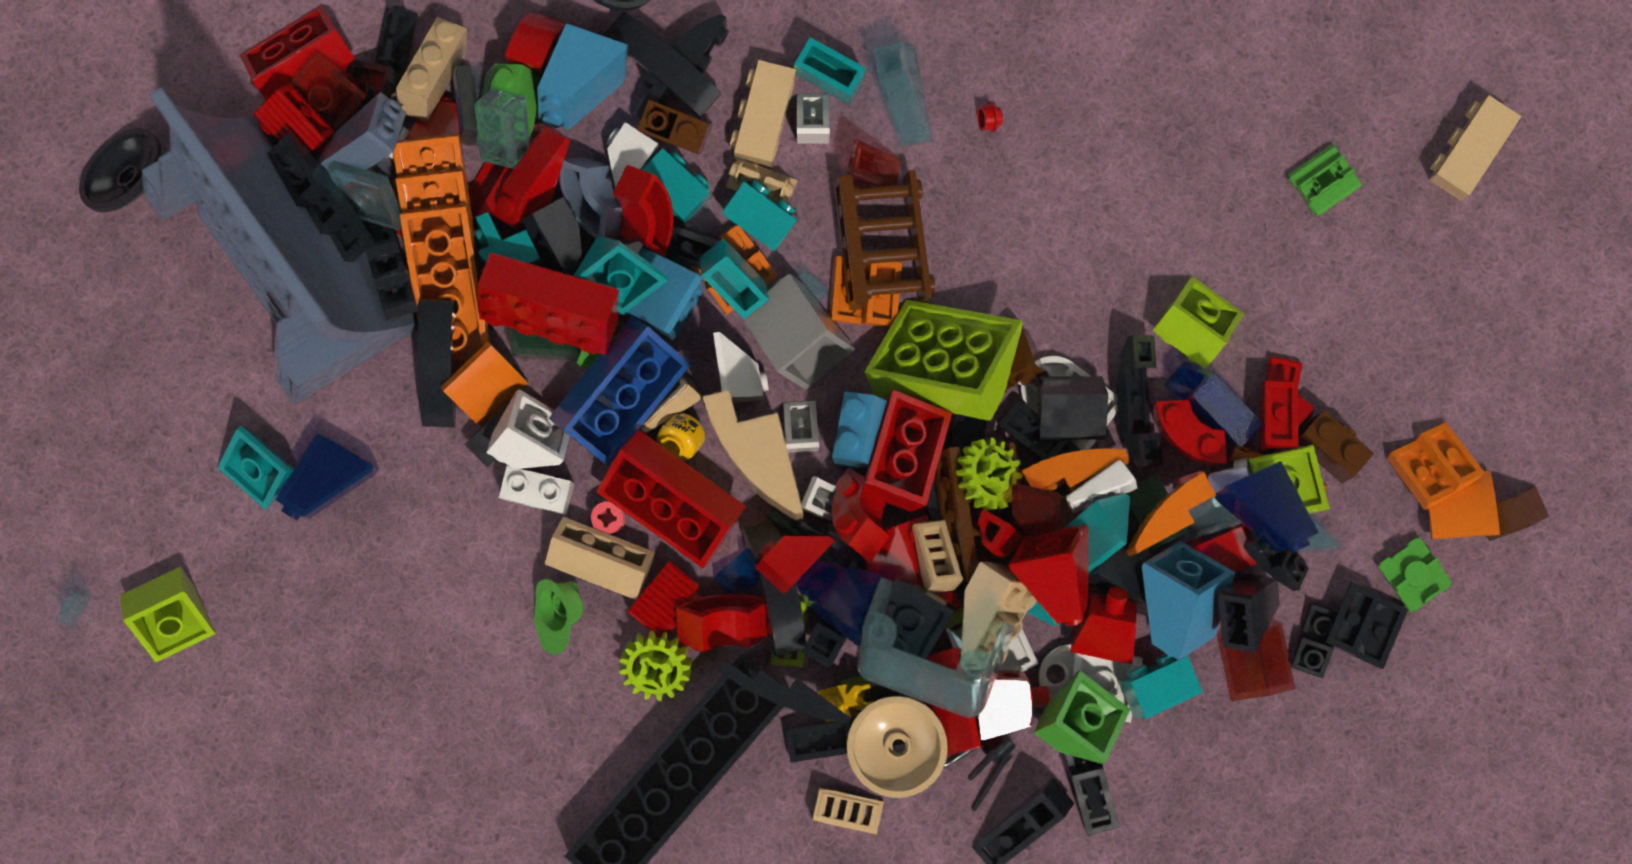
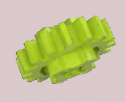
[956,438,1023,511]
[619,631,692,701]

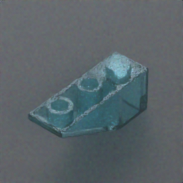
[873,41,933,147]

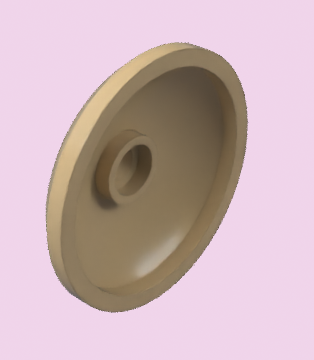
[847,696,948,798]

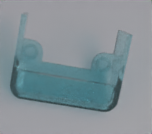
[857,577,1015,718]

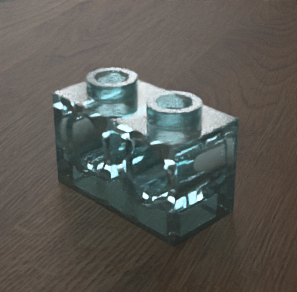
[474,89,530,169]

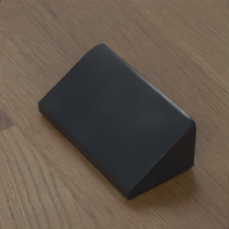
[665,222,729,269]

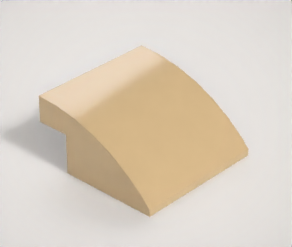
[703,390,803,521]

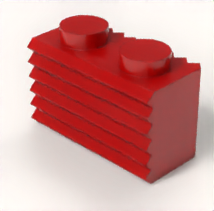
[254,83,335,155]
[628,561,701,638]

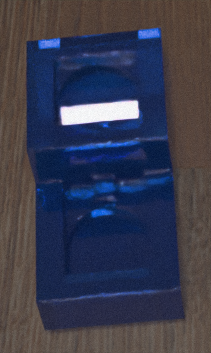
[714,548,759,595]

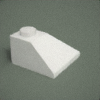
[713,332,769,404]
[487,389,570,469]

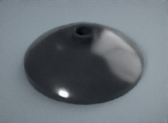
[79,128,162,213]

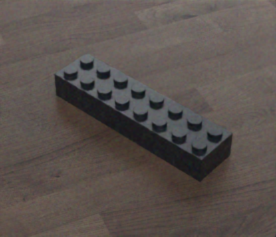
[564,652,783,864]

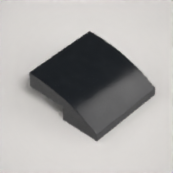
[1325,582,1409,669]

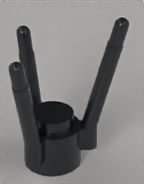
[943,734,1016,811]

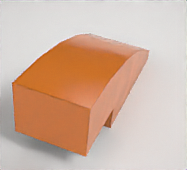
[1022,448,1129,500]
[1126,472,1216,556]

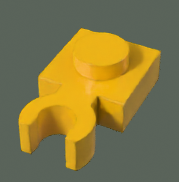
[818,683,874,723]

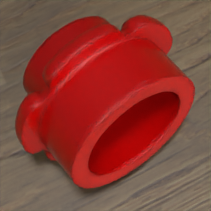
[977,101,1003,133]

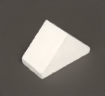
[797,94,830,143]
[783,401,819,453]
[801,476,836,523]

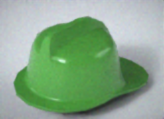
[534,579,584,655]

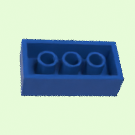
[548,316,691,466]

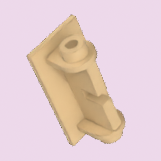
[726,158,798,203]

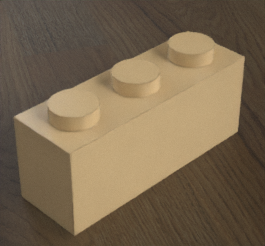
[397,17,467,123]
[730,60,796,168]
[1429,95,1522,201]
[545,517,655,600]

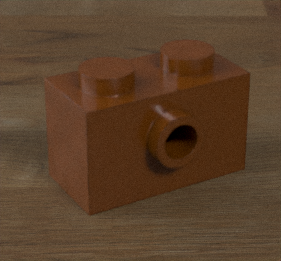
[1298,410,1374,483]

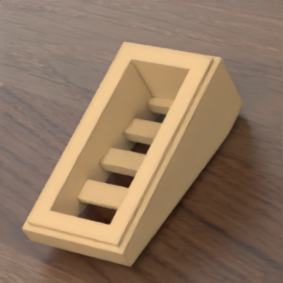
[640,374,703,433]
[912,520,963,593]
[812,787,884,834]

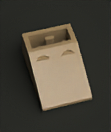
[961,561,1037,670]

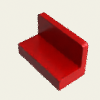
[468,156,516,224]
[1259,381,1298,453]

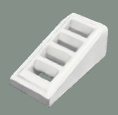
[1066,460,1137,513]

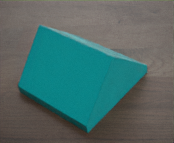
[574,236,668,315]
[217,426,300,511]
[1065,493,1130,575]

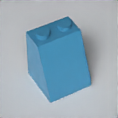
[537,23,628,130]
[624,247,705,342]
[832,392,888,470]
[1142,541,1235,660]

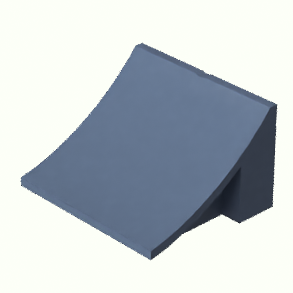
[142,88,418,405]

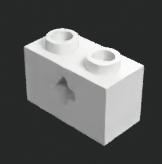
[499,466,574,515]

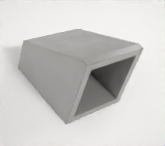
[741,274,856,390]

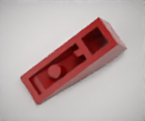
[494,126,571,228]

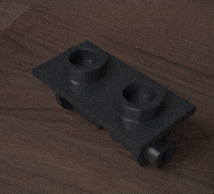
[374,5,418,76]

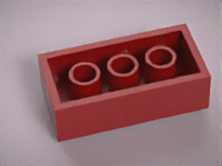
[477,253,619,355]
[596,430,747,568]

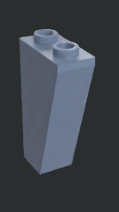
[312,92,406,188]

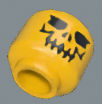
[657,413,705,462]

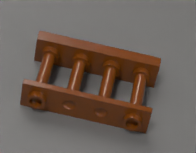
[833,170,935,310]
[935,442,1029,583]

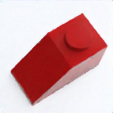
[755,536,835,594]

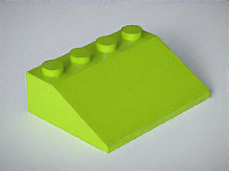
[864,300,1023,421]

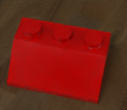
[240,5,355,100]
[864,390,952,512]
[862,515,962,617]
[915,647,981,756]

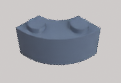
[560,157,623,239]

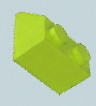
[1153,276,1245,369]
[120,567,216,663]

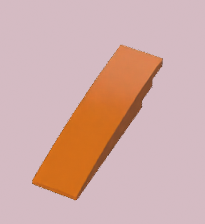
[393,133,490,374]

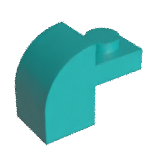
[474,212,541,267]

